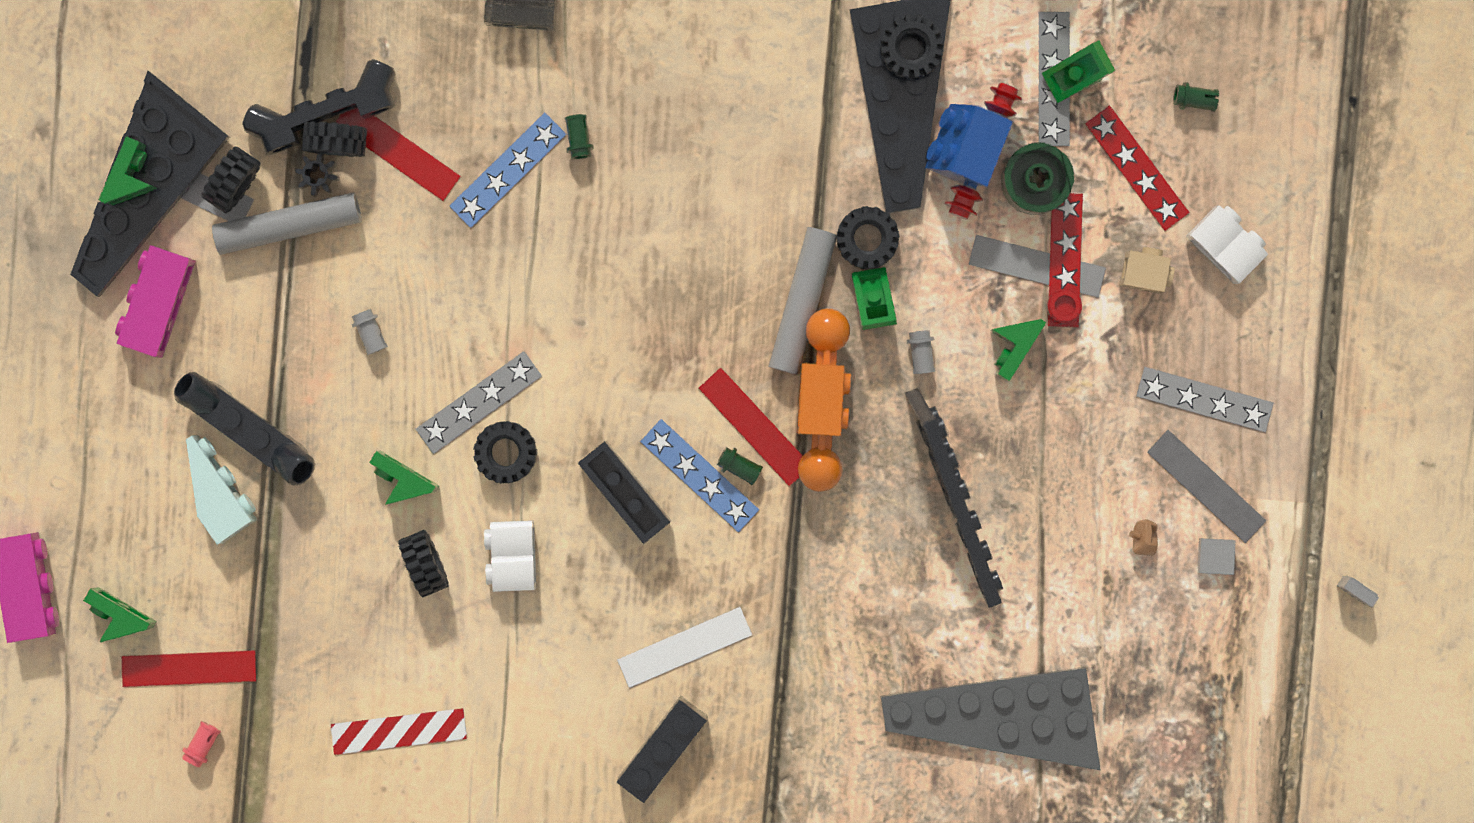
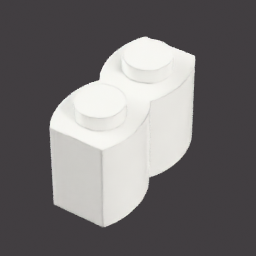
[1186,205,1268,284]
[484,520,536,592]

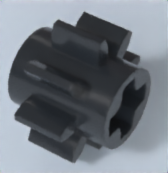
[295,153,340,197]

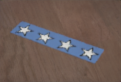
[450,113,566,228]
[640,419,759,532]

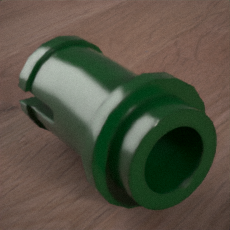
[1173,82,1219,112]
[565,114,594,159]
[716,447,763,485]

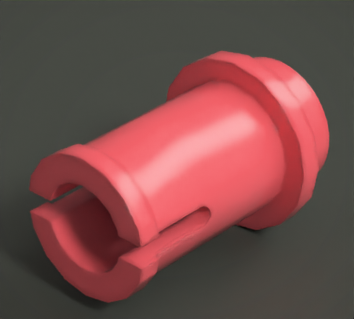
[182,721,221,768]

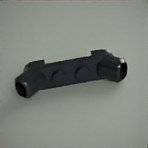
[242,59,396,155]
[174,372,316,486]

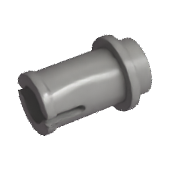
[351,309,388,355]
[907,330,935,374]

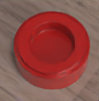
[1047,289,1082,324]

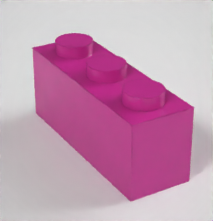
[115,245,196,358]
[0,532,59,643]

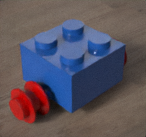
[925,83,1022,220]

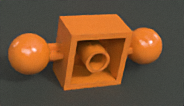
[797,308,851,492]

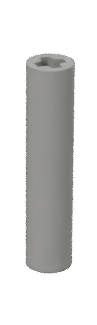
[212,192,362,255]
[768,227,837,375]

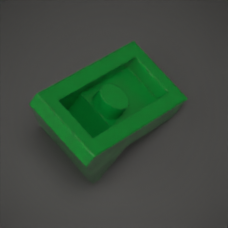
[1042,40,1115,103]
[98,136,157,205]
[852,267,897,330]
[990,319,1047,382]
[369,450,439,505]
[83,587,157,642]

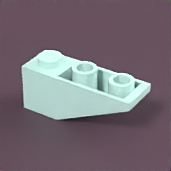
[186,435,257,545]

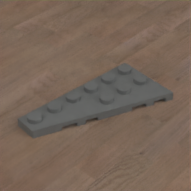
[881,667,1101,771]

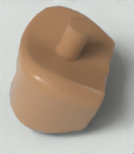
[1129,520,1158,556]

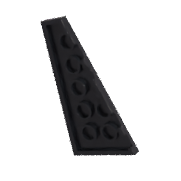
[849,0,950,214]
[70,70,230,297]
[905,388,1003,608]

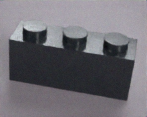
[578,441,671,544]
[616,695,708,803]

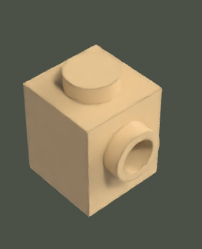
[1119,247,1175,294]

